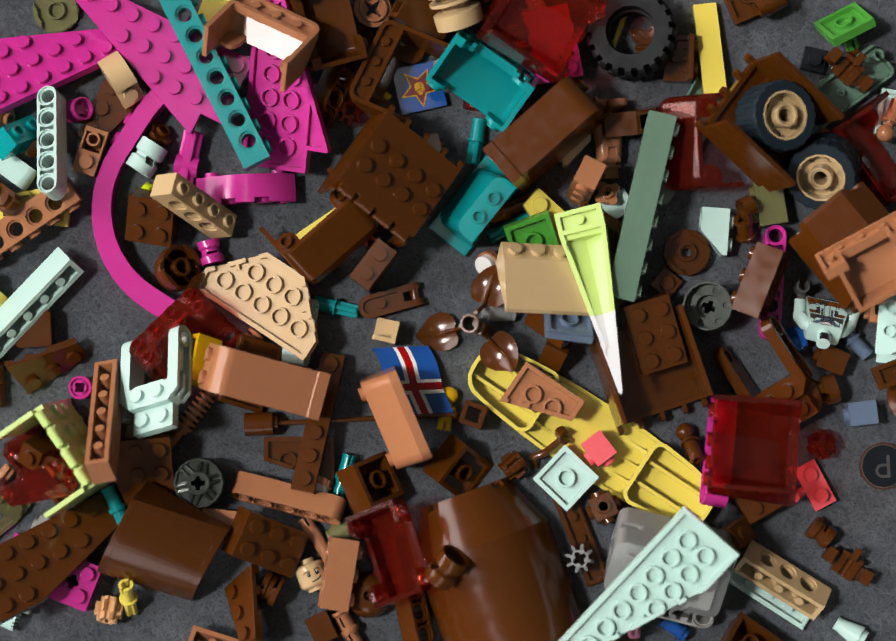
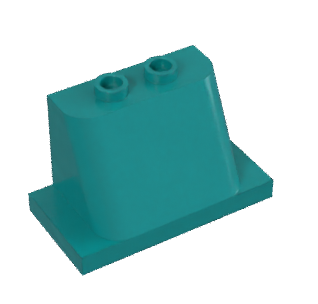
[428,155,519,257]

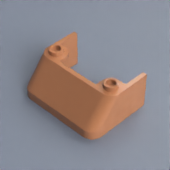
[202,0,319,93]
[357,366,433,470]

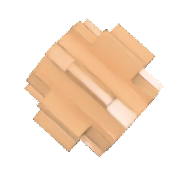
[94,595,124,625]

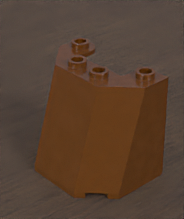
[789,181,890,315]

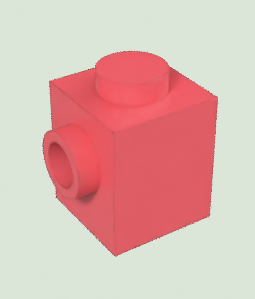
[581,430,617,468]

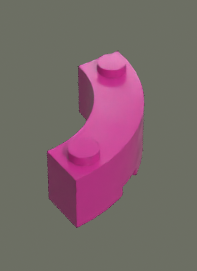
[196,169,296,206]

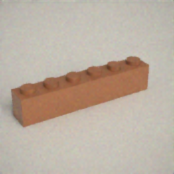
[84,359,123,485]

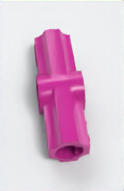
[173,130,204,184]

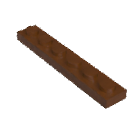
[291,351,346,494]

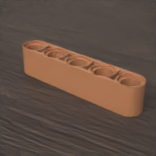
[230,471,347,525]

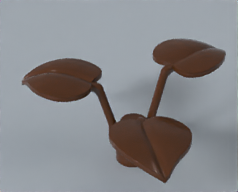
[416,265,519,372]

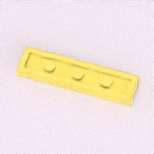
[692,2,727,96]

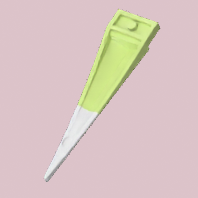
[554,203,623,395]

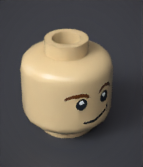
[295,556,324,593]

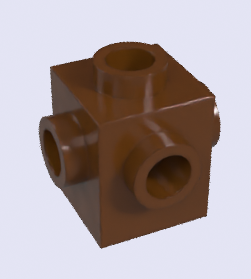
[585,490,621,526]

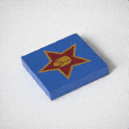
[393,60,447,116]

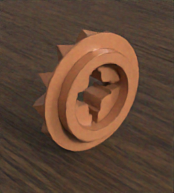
[354,0,391,28]

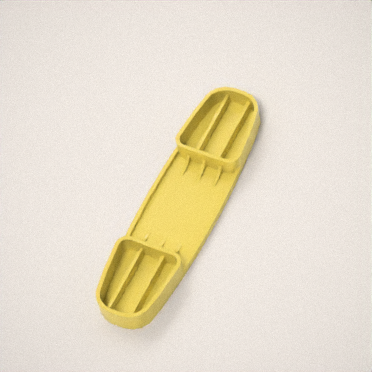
[468,353,712,521]

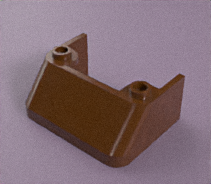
[349,20,449,130]
[259,167,378,285]

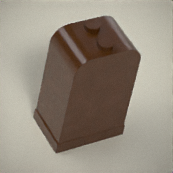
[482,75,606,194]

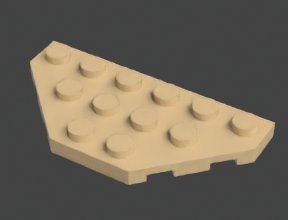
[193,252,319,362]

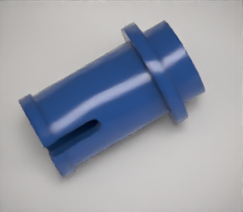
[659,619,691,641]

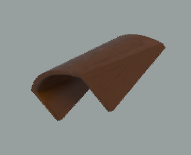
[97,481,231,601]

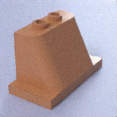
[814,211,896,313]

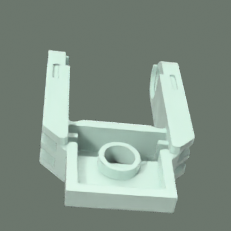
[119,325,192,439]

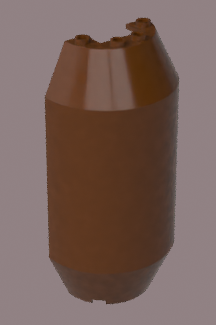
[417,477,583,641]

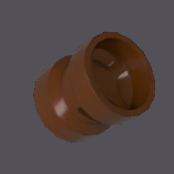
[804,516,837,549]

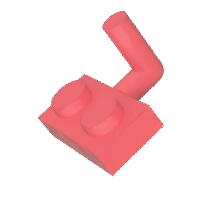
[788,459,837,512]

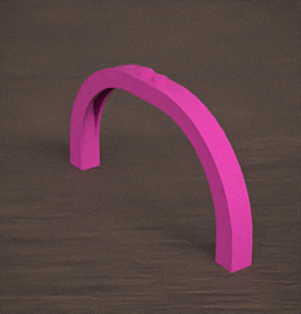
[92,55,316,323]

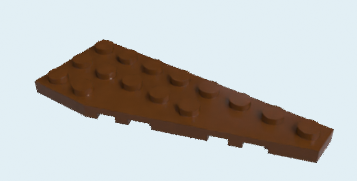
[0,485,127,624]

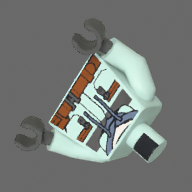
[793,280,860,349]

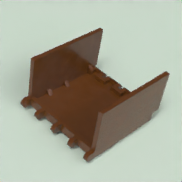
[694,51,845,192]
[317,104,465,248]
[589,304,713,436]

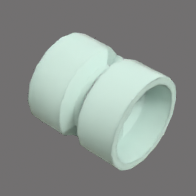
[125,135,168,179]

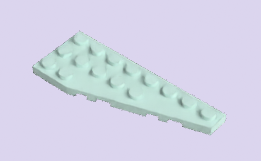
[558,505,740,641]

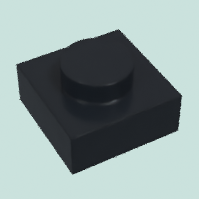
[800,46,828,75]

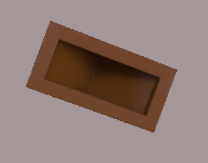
[15,310,55,349]

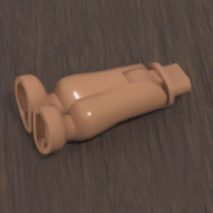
[592,98,628,179]

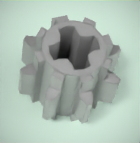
[564,544,594,573]

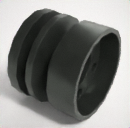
[682,281,735,333]
[173,458,227,508]

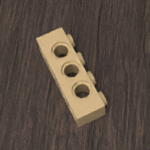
[150,172,237,239]
[733,540,832,621]

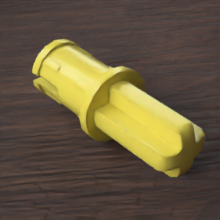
[118,578,138,617]

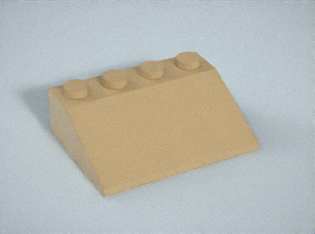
[495,242,590,316]

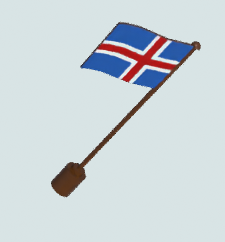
[244,346,459,436]

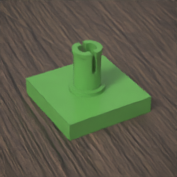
[814,2,876,52]
[503,210,559,245]

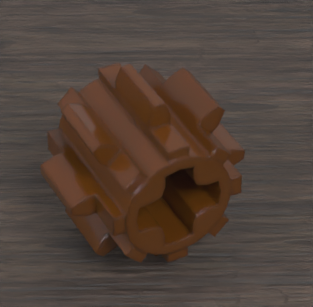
[498,450,529,481]

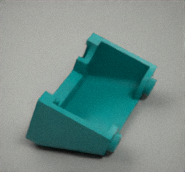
[425,28,538,132]

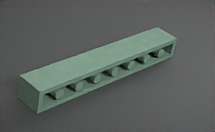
[611,110,680,303]

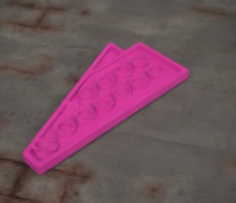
[75,0,250,134]
[241,0,331,174]
[0,29,123,115]

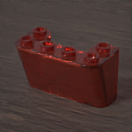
[129,287,243,387]
[0,423,77,507]
[345,499,432,609]

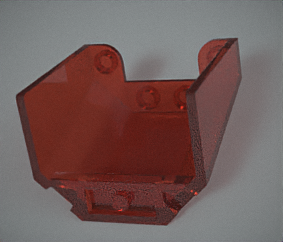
[477,0,609,83]
[703,394,802,507]

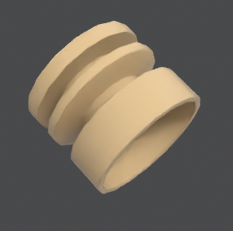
[428,0,484,33]

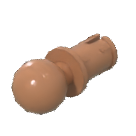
[876,98,896,142]

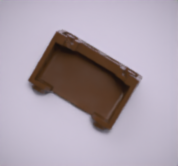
[289,0,369,71]

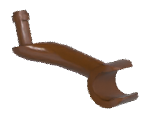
[529,426,570,469]

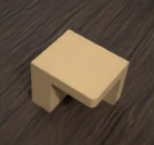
[372,317,401,345]

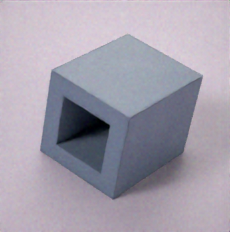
[841,400,879,427]

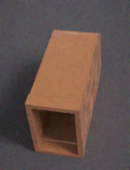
[198,342,331,421]

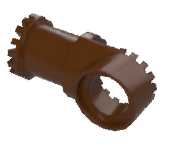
[733,195,758,244]

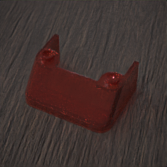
[829,91,896,207]
[659,93,744,191]

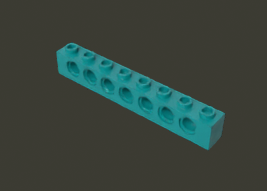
[159,0,272,172]

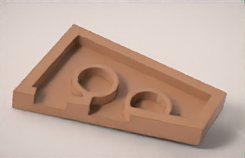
[500,362,585,421]

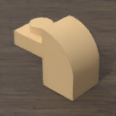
[97,51,145,109]

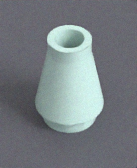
[832,617,869,641]

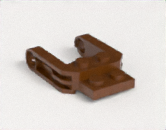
[713,316,821,435]

